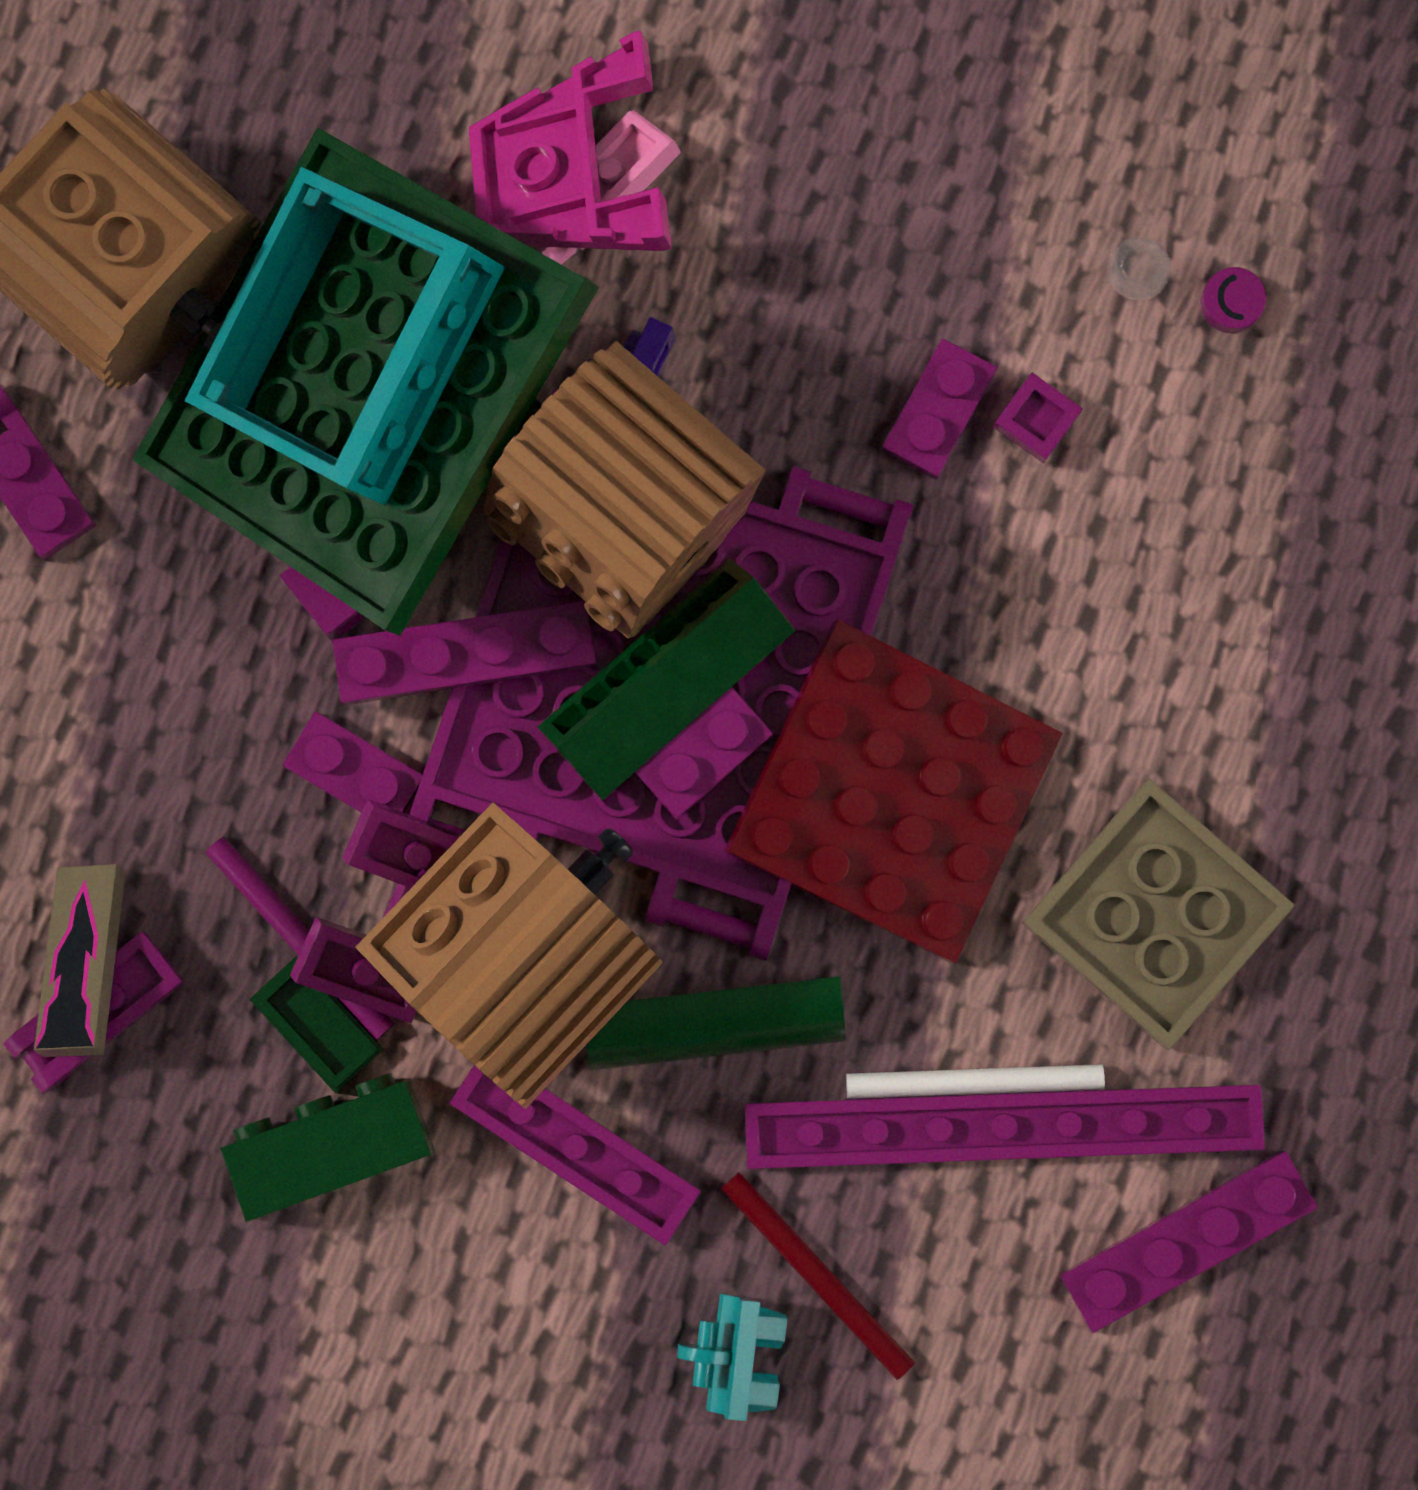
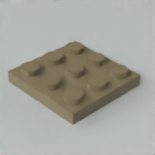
[1021,778,1295,1050]

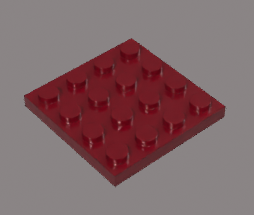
[724,619,1063,963]

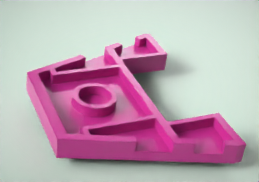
[469,30,672,251]

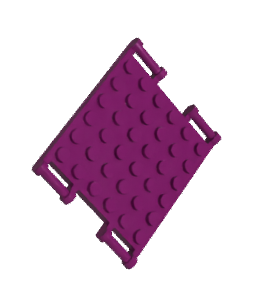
[409,389,914,961]

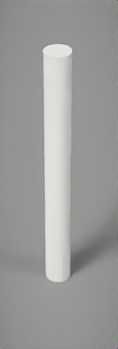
[846,1064,1105,1099]

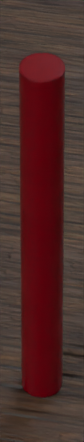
[721,1172,915,1380]

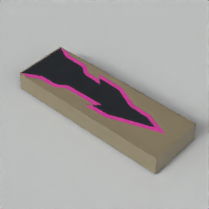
[34,864,126,1057]

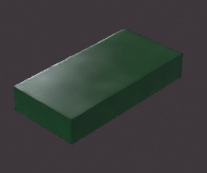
[249,956,385,1094]

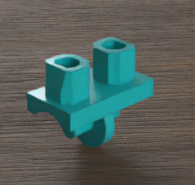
[677,1293,787,1421]

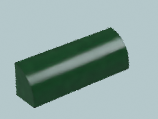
[537,558,796,800]
[586,976,846,1071]

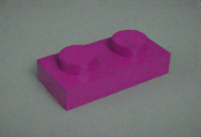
[882,338,998,480]
[634,687,773,820]
[282,711,423,813]

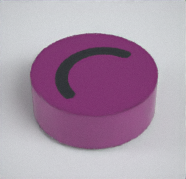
[1200,267,1266,333]

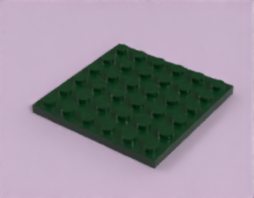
[132,127,599,636]

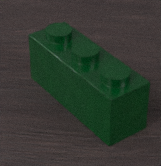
[220,1073,436,1222]

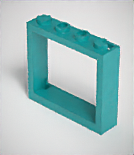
[185,167,505,506]

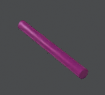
[205,836,395,1041]

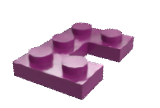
[290,799,462,1023]

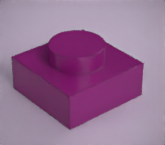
[993,372,1083,464]

